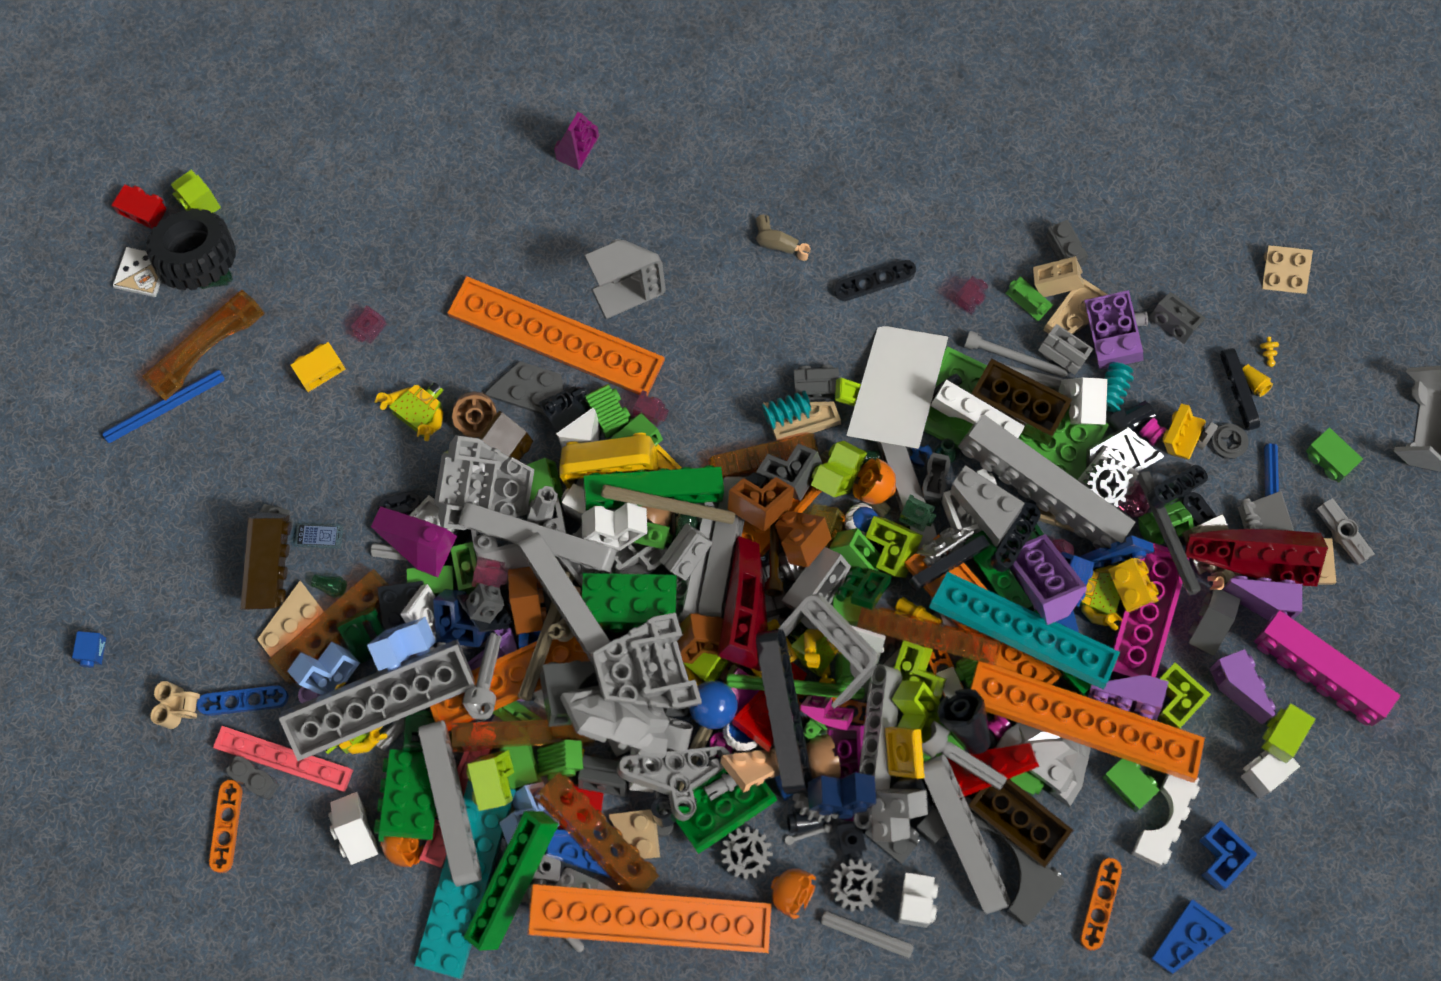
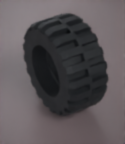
[146,208,236,290]

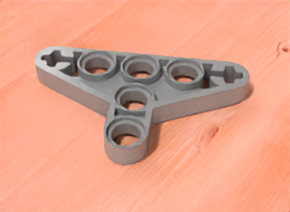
[617,746,730,821]

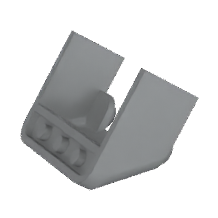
[585,239,666,319]
[1394,366,1441,472]
[471,498,568,590]
[779,594,878,708]

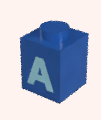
[72,631,106,668]

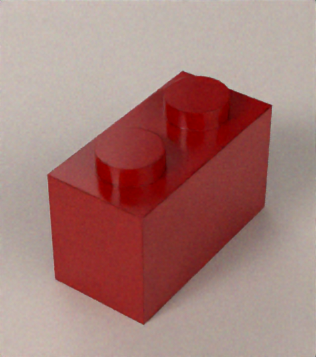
[112,184,167,229]

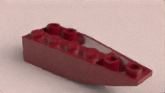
[1185,529,1328,587]
[718,536,768,671]

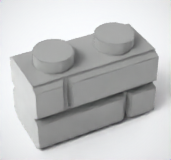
[1038,324,1094,375]
[660,523,713,580]

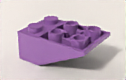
[1085,290,1143,369]
[1222,576,1302,620]
[1210,649,1276,724]
[1088,675,1169,720]

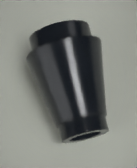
[787,811,823,835]

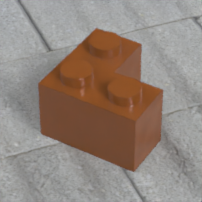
[727,477,794,531]
[775,511,832,567]
[508,566,547,634]
[677,613,723,664]

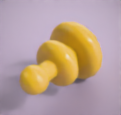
[1260,337,1279,367]

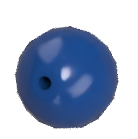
[689,681,738,729]

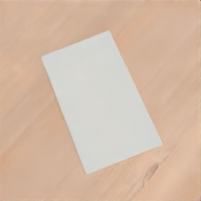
[847,326,948,449]

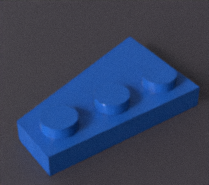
[1080,536,1154,570]
[545,830,618,880]
[1151,899,1233,974]

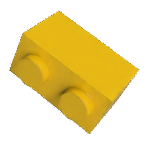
[291,342,346,392]

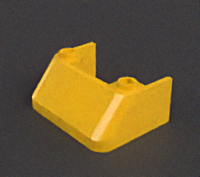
[559,433,658,489]

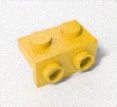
[1163,403,1206,460]
[1108,558,1159,612]

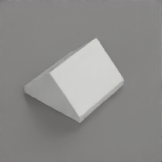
[556,408,601,448]

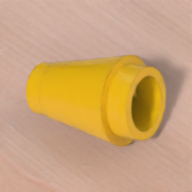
[1242,364,1273,397]

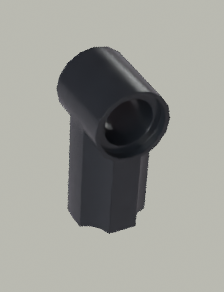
[1107,400,1155,433]

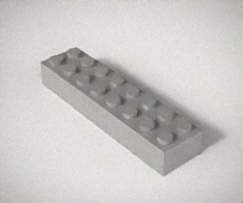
[958,414,1135,549]
[279,639,476,761]

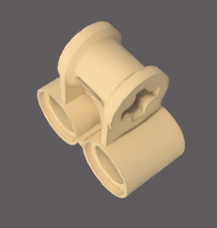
[151,681,200,729]

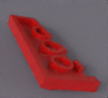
[732,662,807,752]
[946,743,1040,797]

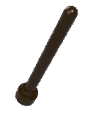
[764,519,783,596]

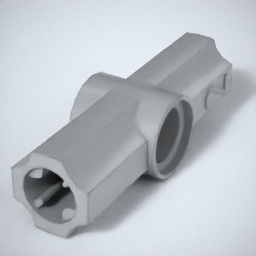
[526,486,558,526]
[1315,498,1375,566]

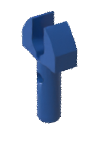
[910,445,932,467]

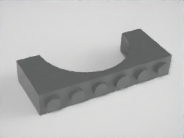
[540,660,689,727]
[916,794,1065,928]

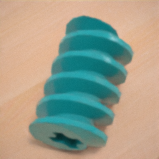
[1104,362,1134,413]
[762,390,811,430]

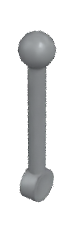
[785,824,833,845]

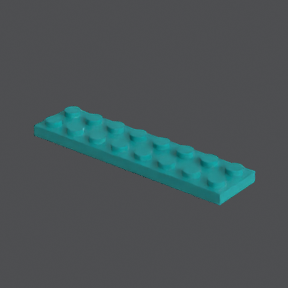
[929,572,1120,690]
[415,780,516,979]

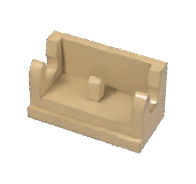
[1033,256,1084,297]

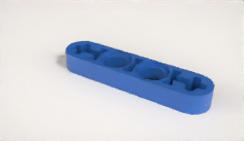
[197,686,289,716]

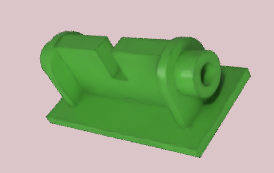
[1006,277,1053,321]
[634,522,673,549]
[493,701,543,739]
[803,715,827,743]

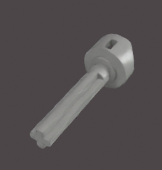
[462,633,502,720]
[922,721,1007,790]

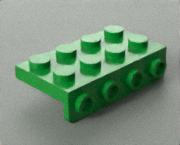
[582,573,677,633]
[375,749,436,842]
[668,768,778,854]

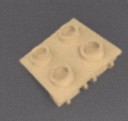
[1262,245,1313,294]

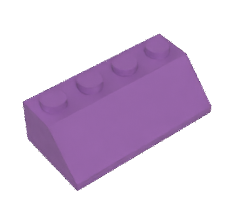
[1004,534,1087,625]

